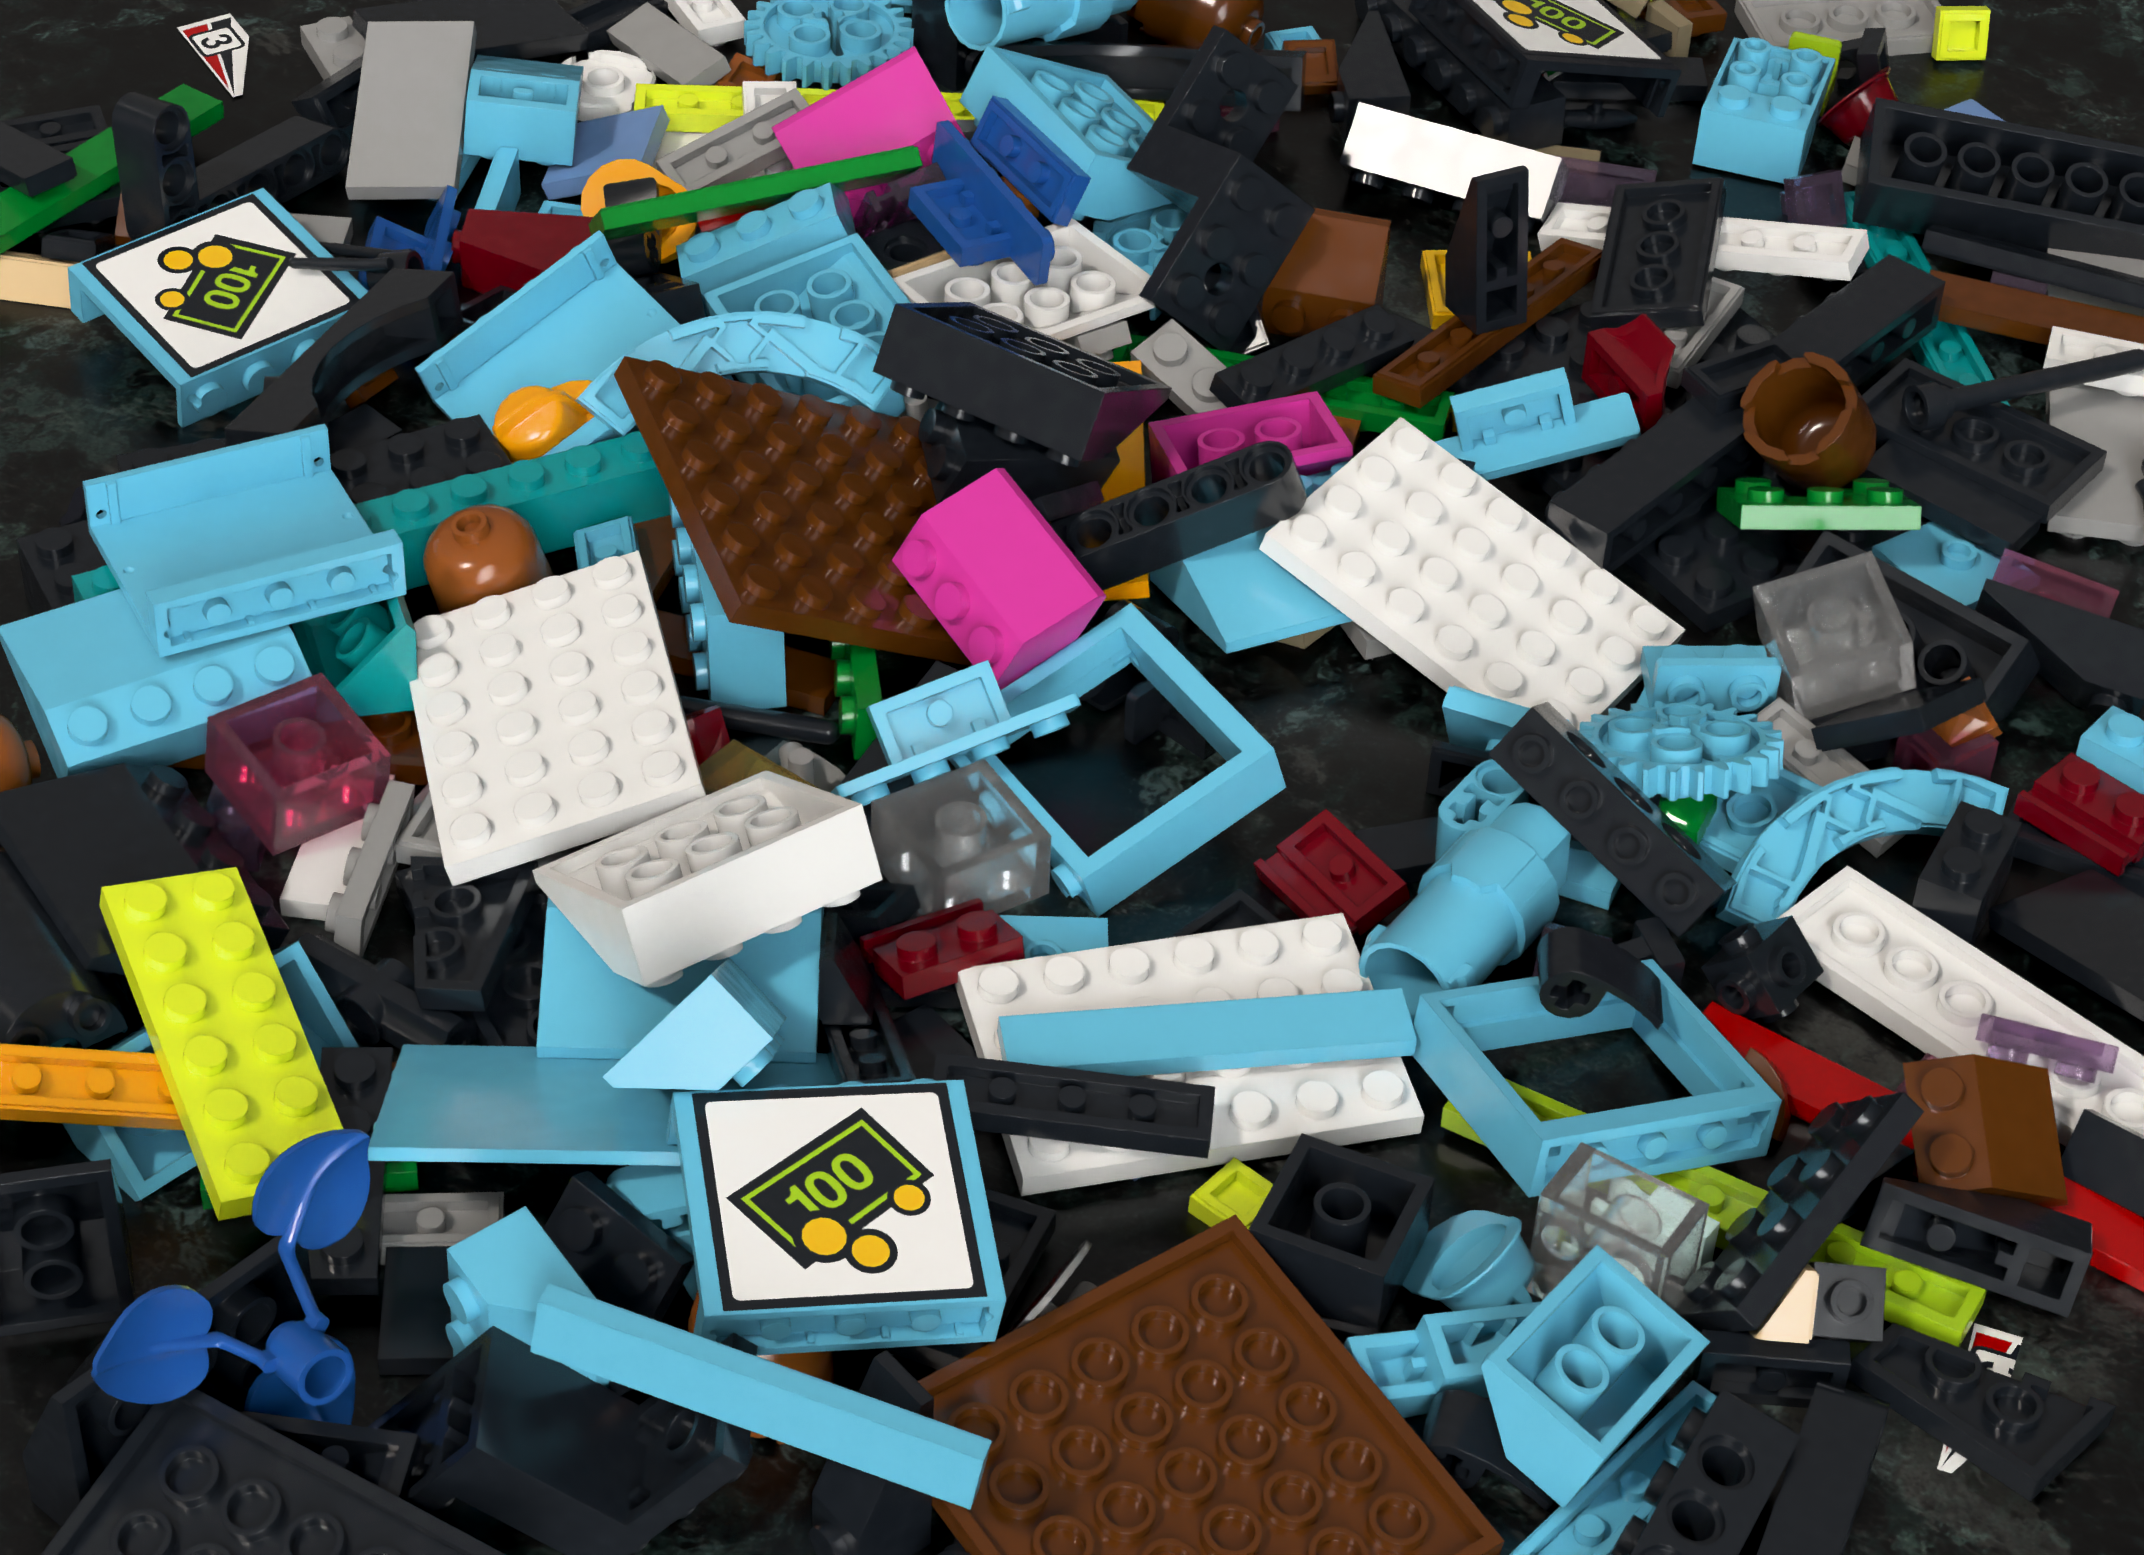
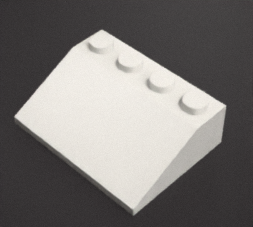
[893,218,1155,341]
[532,770,883,988]

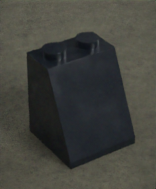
[918,401,1120,504]

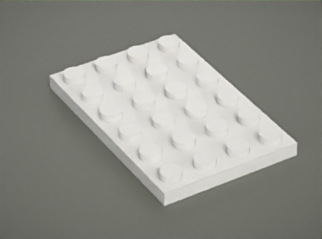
[1259,417,1686,730]
[409,550,706,886]
[955,913,1425,1196]

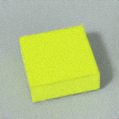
[1931,6,1991,61]
[1188,1157,1273,1230]

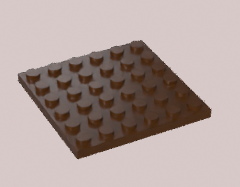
[614,356,973,666]
[918,1214,1505,1555]

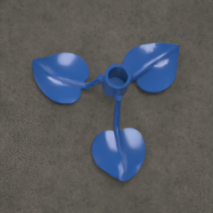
[91,1129,370,1425]

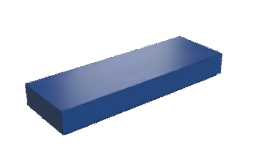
[970,96,1091,227]

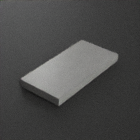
[1734,0,1941,56]
[345,21,477,200]

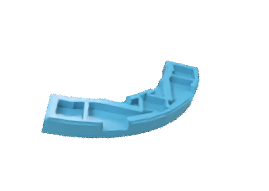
[575,311,892,437]
[1715,767,2009,927]

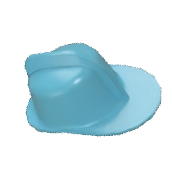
[1402,1210,1536,1311]

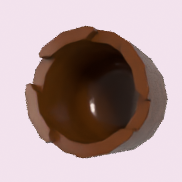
[1134,0,1265,49]
[1740,352,1877,492]

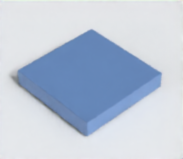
[541,105,670,200]

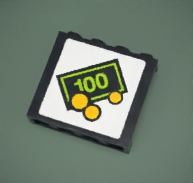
[1408,0,1682,117]

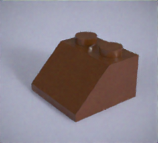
[1262,208,1391,338]
[1903,1054,2068,1207]

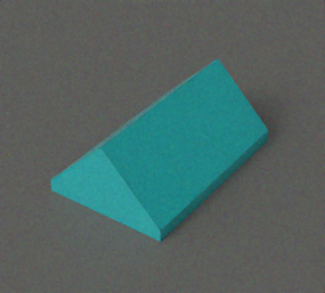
[292,595,418,720]

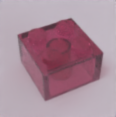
[205,672,391,856]

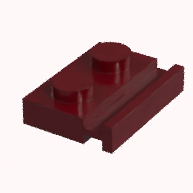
[2013,752,2144,877]
[1253,809,1411,936]
[859,897,1025,1000]

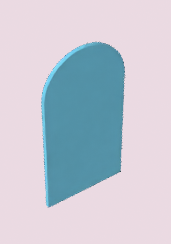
[368,1044,838,1166]

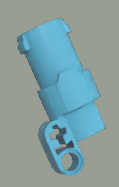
[945,0,1138,51]
[1358,759,1571,1024]

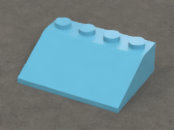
[959,45,1173,221]
[703,233,911,417]
[1150,461,1352,654]
[0,589,317,778]
[536,897,824,1064]

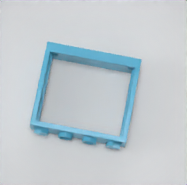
[949,603,1286,918]
[1413,959,1782,1198]

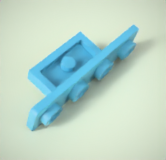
[1435,367,1641,481]
[831,660,1081,806]

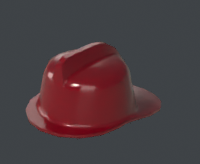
[1817,66,1899,147]

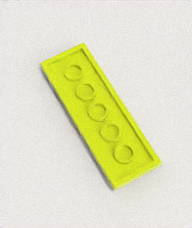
[99,867,343,1221]

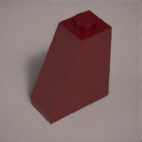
[451,208,593,294]

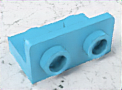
[1640,644,1782,713]

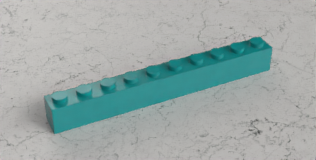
[71,431,670,603]

